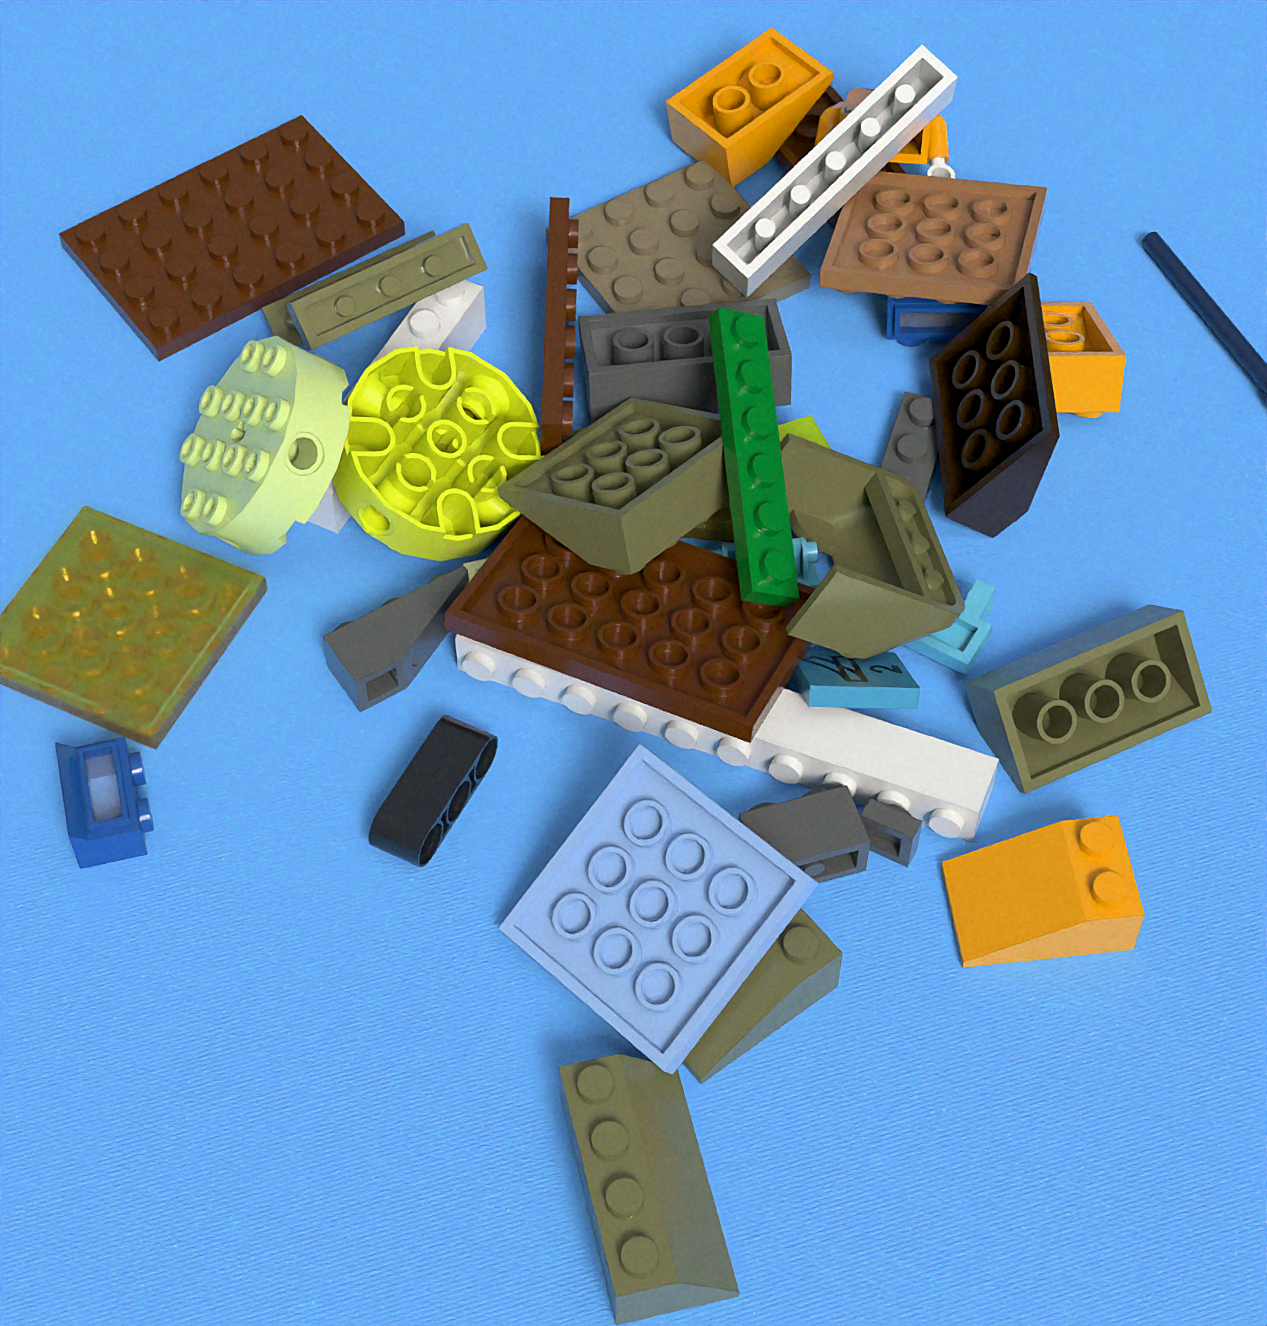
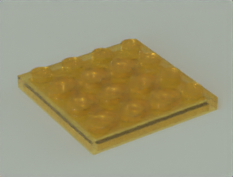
[0,505,268,750]

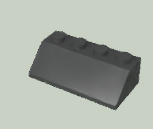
[578,298,792,424]

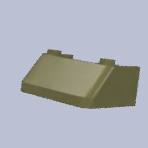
[780,433,965,659]

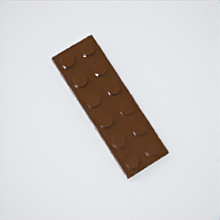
[540,197,579,456]

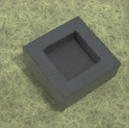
[860,798,922,868]

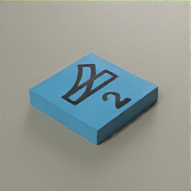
[791,650,920,709]

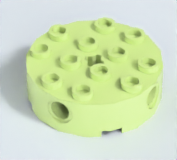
[179,336,350,556]

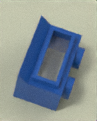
[886,296,988,347]
[55,737,154,869]

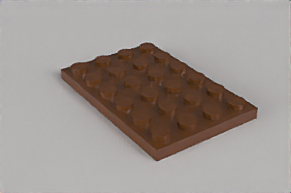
[59,115,405,362]
[444,515,816,743]

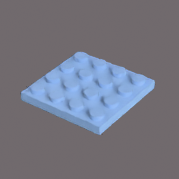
[498,744,819,1074]

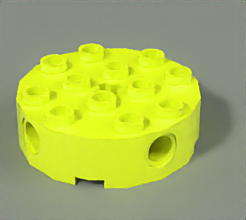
[332,346,544,562]

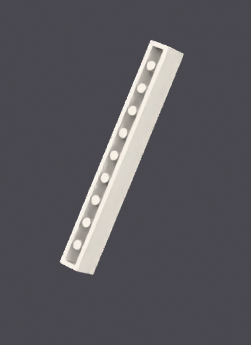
[455,634,999,842]

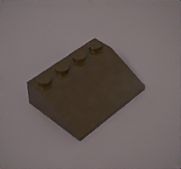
[929,272,1060,538]

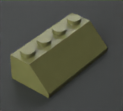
[964,604,1212,794]
[559,1054,739,1325]

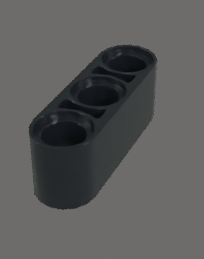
[368,715,498,867]

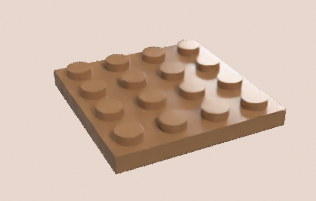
[820,171,1048,307]

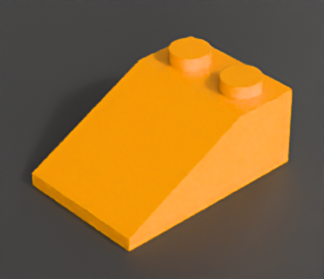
[665,27,834,187]
[1041,302,1126,418]
[941,815,1145,968]

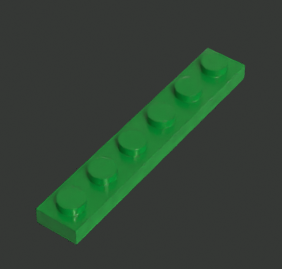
[708,307,800,608]

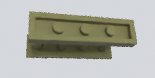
[260,223,488,351]

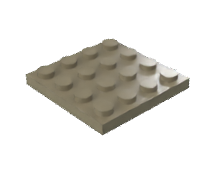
[546,160,811,314]

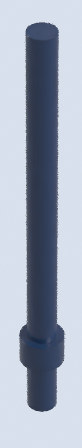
[1142,231,1267,403]

